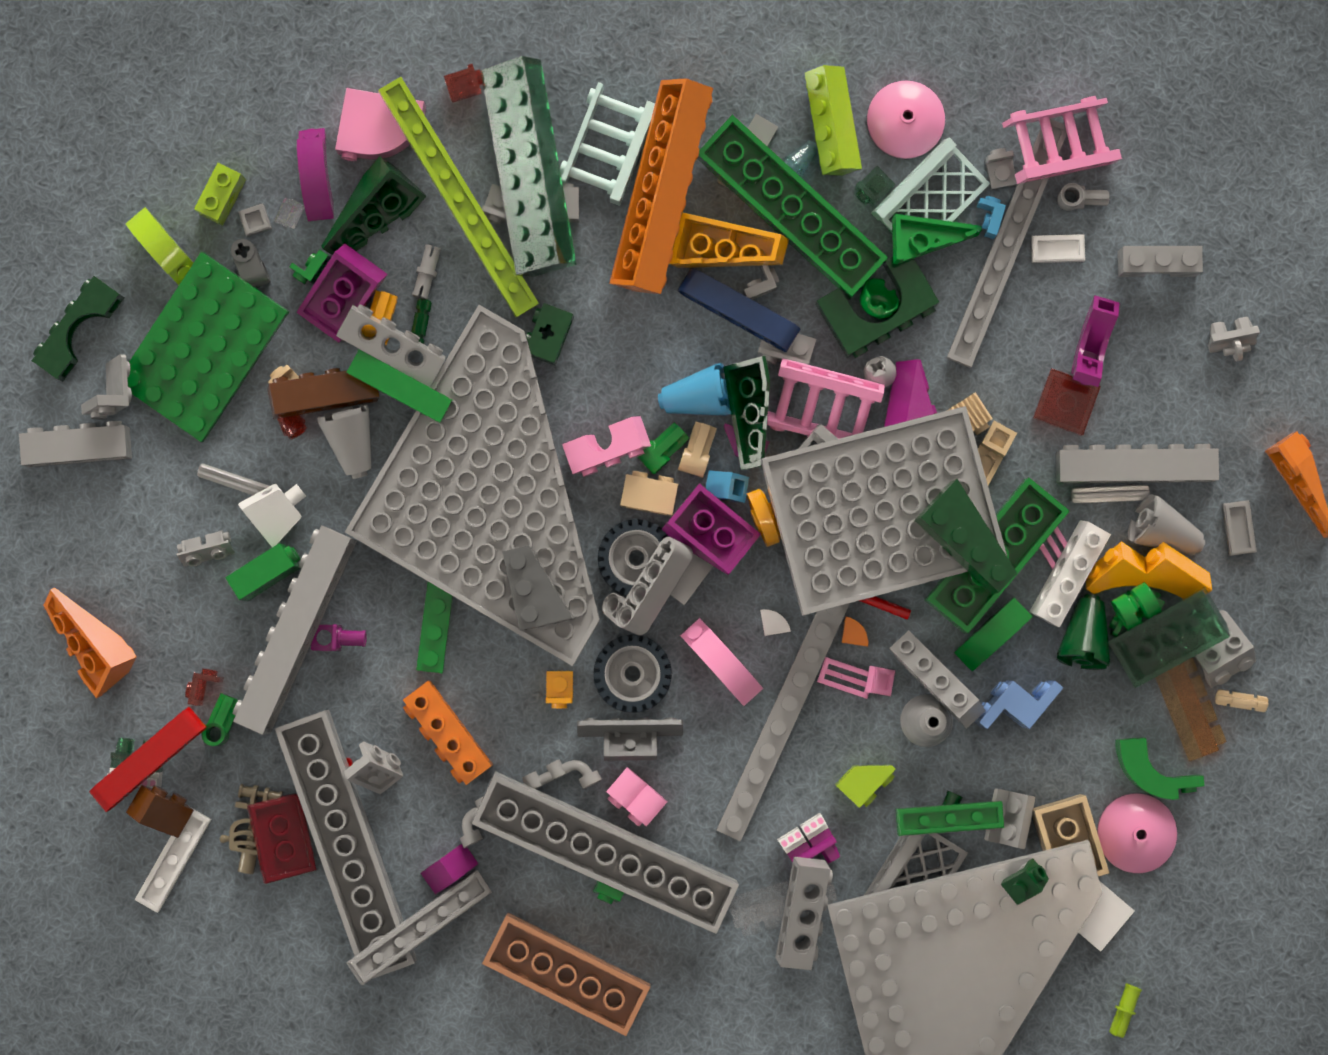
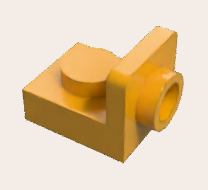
[546,671,573,709]

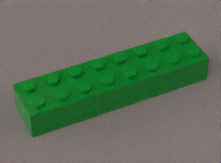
[697,114,888,299]

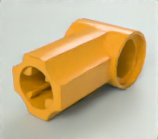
[362,290,398,345]

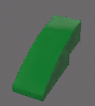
[954,597,1033,671]

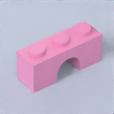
[562,416,651,477]

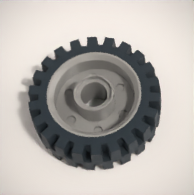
[598,519,669,596]
[593,634,672,713]

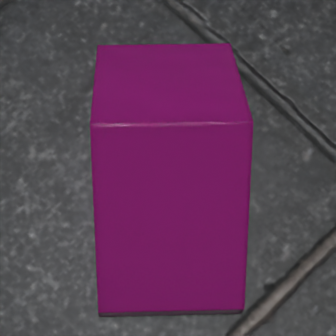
[420,844,479,895]

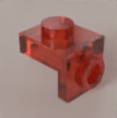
[444,64,484,103]
[185,668,224,706]

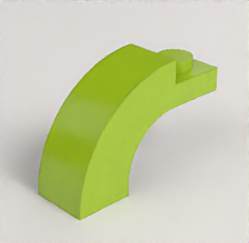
[126,207,194,285]

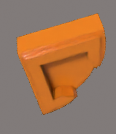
[841,617,868,647]

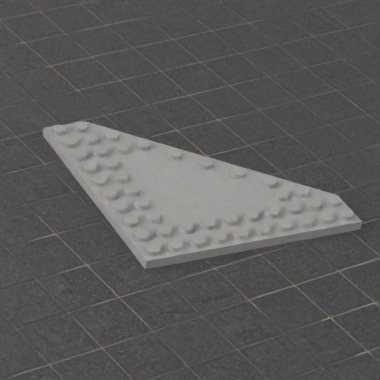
[345,305,600,666]
[827,840,1102,1055]

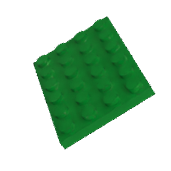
[127,252,289,442]

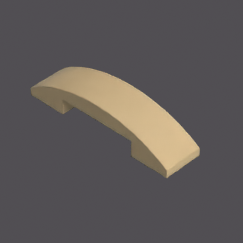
[978,421,1017,485]

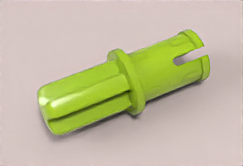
[1109,983,1142,1038]

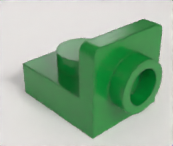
[289,249,331,285]

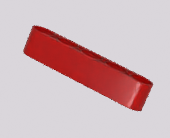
[89,706,207,812]

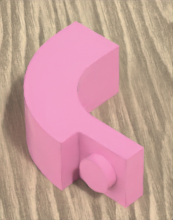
[680,618,763,706]

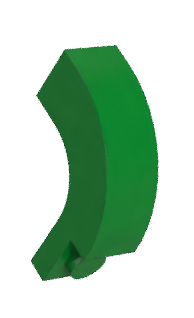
[1115,737,1205,800]

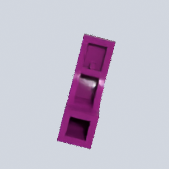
[297,128,334,222]
[1071,295,1120,387]

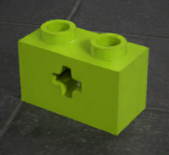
[194,163,246,226]

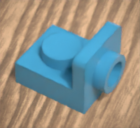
[977,196,1006,239]

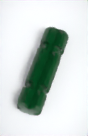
[411,299,432,344]

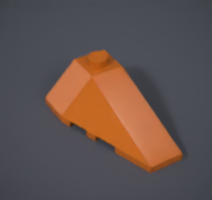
[1265,431,1328,538]
[44,588,137,698]

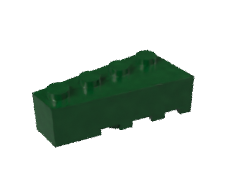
[915,479,1017,594]

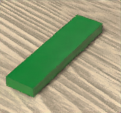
[346,349,453,424]
[896,801,1004,836]

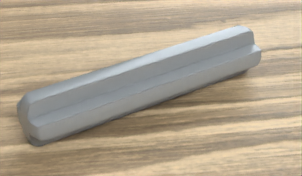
[197,464,269,495]
[1071,485,1150,503]

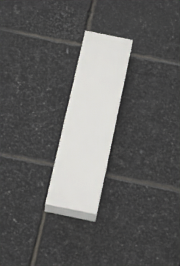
[135,807,212,913]

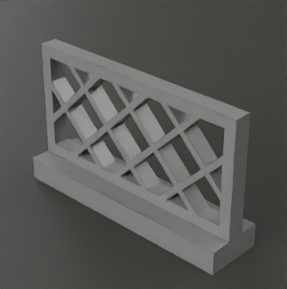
[864,833,968,895]

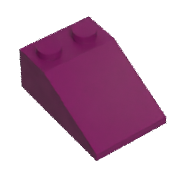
[296,244,388,343]
[661,483,761,575]

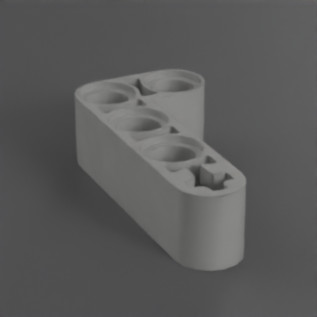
[602,537,693,635]

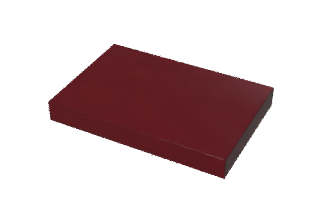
[247,793,317,884]

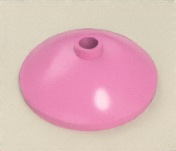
[867,81,945,159]
[1097,793,1177,873]

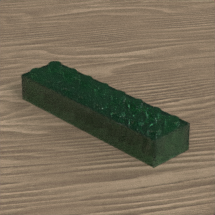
[481,56,577,277]

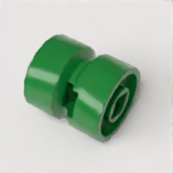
[1111,582,1162,631]

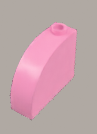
[335,88,426,161]

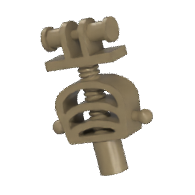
[219,784,283,874]

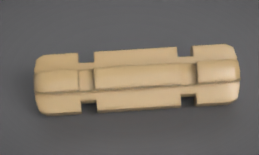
[1215,689,1268,712]

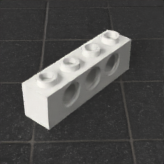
[1029,520,1111,627]

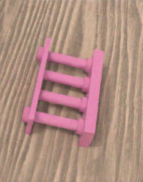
[1002,96,1122,184]
[767,358,884,439]

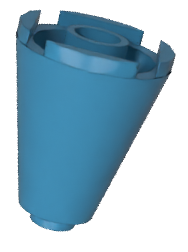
[658,363,731,416]

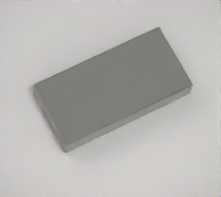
[1221,500,1257,556]

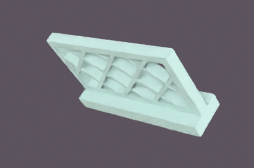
[871,138,990,232]

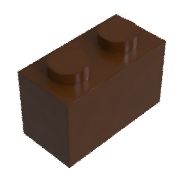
[126,785,194,838]

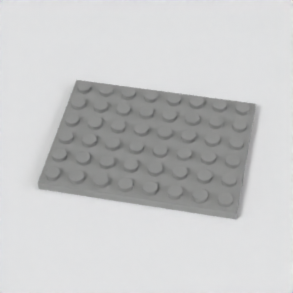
[760,406,1007,616]

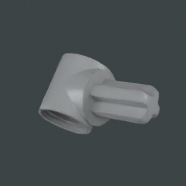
[1057,183,1110,211]

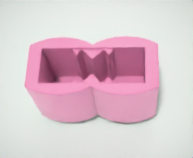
[606,767,668,827]

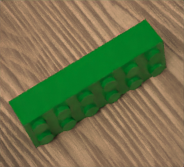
[924,477,1070,634]

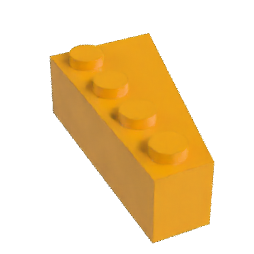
[669,212,789,268]

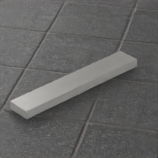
[346,870,492,985]

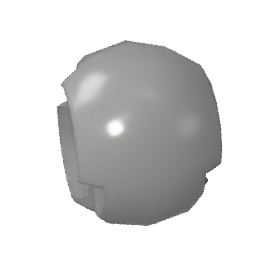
[863,356,897,388]

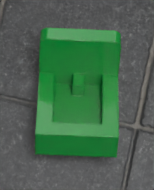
[593,881,624,905]

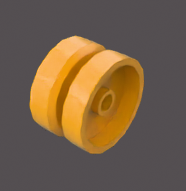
[746,489,781,547]

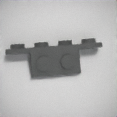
[577,717,683,761]

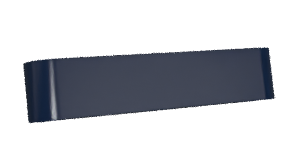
[677,268,801,352]

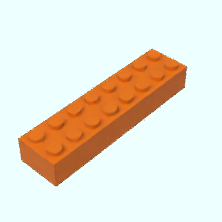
[609,78,713,294]

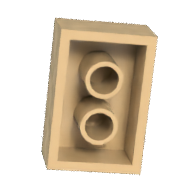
[1032,794,1109,876]

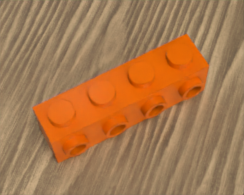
[403,680,493,785]

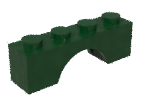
[31,276,125,382]

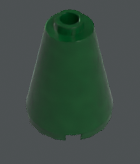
[1056,594,1110,670]

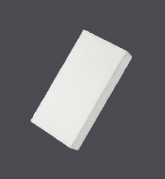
[1031,235,1085,263]

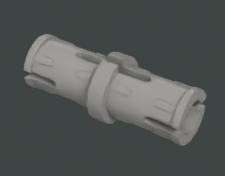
[412,245,442,300]

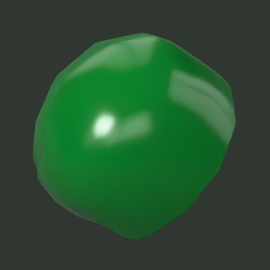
[859,278,900,319]

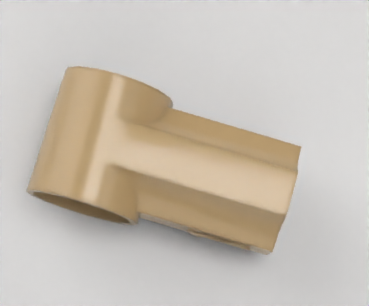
[678,422,717,478]

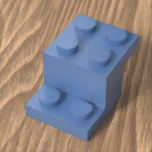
[974,680,1064,729]

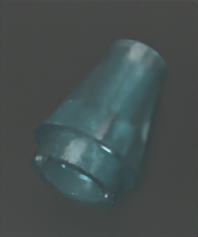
[784,140,818,176]

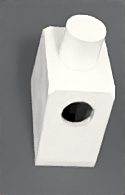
[238,484,306,547]

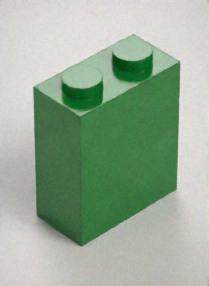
[225,543,301,601]

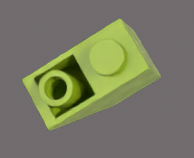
[835,764,896,808]

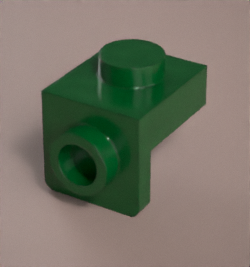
[1001,858,1049,905]

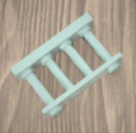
[558,82,655,206]

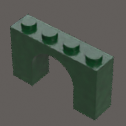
[815,257,939,358]

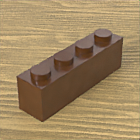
[267,368,380,419]

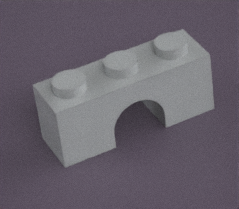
[1118,246,1203,277]

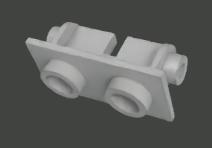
[177,530,235,567]

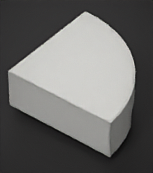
[760,610,791,636]

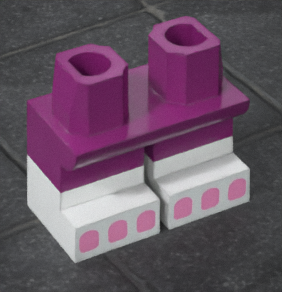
[777,813,840,864]

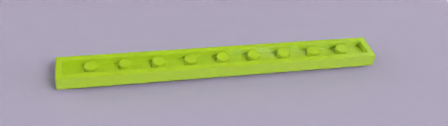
[378,77,539,317]

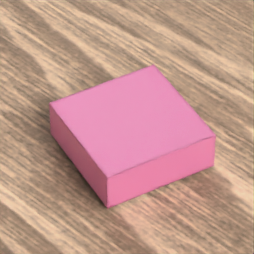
[865,666,895,696]

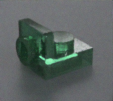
[854,166,896,207]

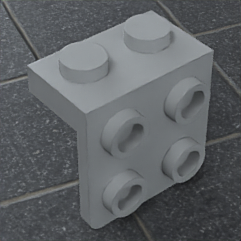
[81,354,132,419]
[1181,610,1256,688]

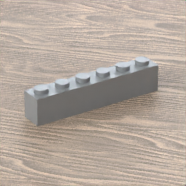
[1056,444,1219,483]

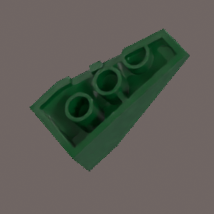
[321,156,426,256]
[723,356,770,470]

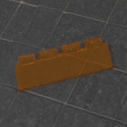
[1149,652,1227,762]

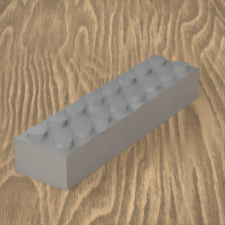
[233,525,357,735]

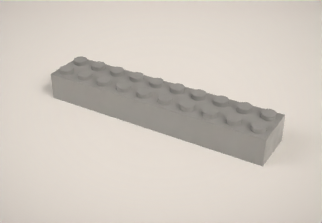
[275,710,417,979]
[472,771,739,934]

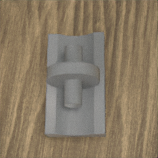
[1208,317,1260,362]

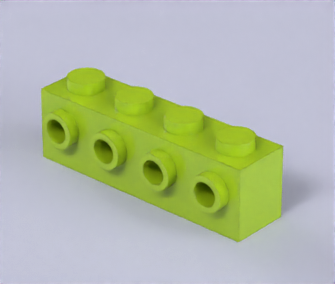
[805,65,862,176]

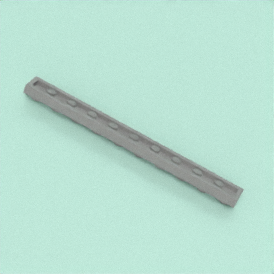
[946,119,1067,368]
[716,603,850,842]

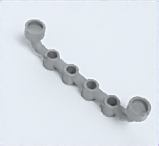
[459,759,602,848]

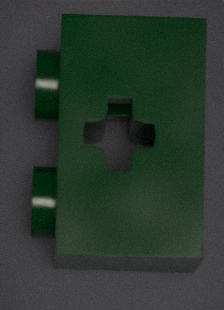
[526,303,574,366]

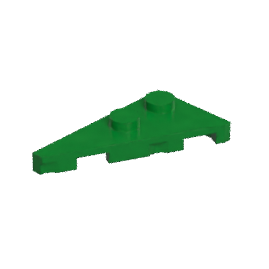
[892,214,982,264]

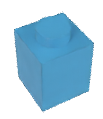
[706,470,749,503]

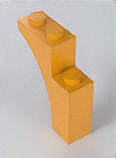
[1086,541,1212,605]

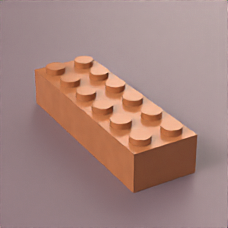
[482,912,650,1036]

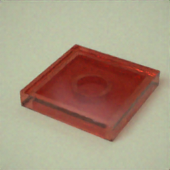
[1033,368,1101,436]

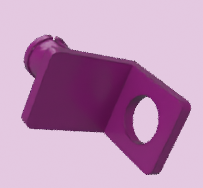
[311,624,367,651]

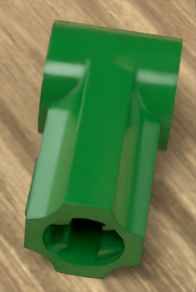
[637,422,690,475]
[201,693,238,746]

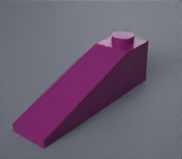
[884,359,937,427]

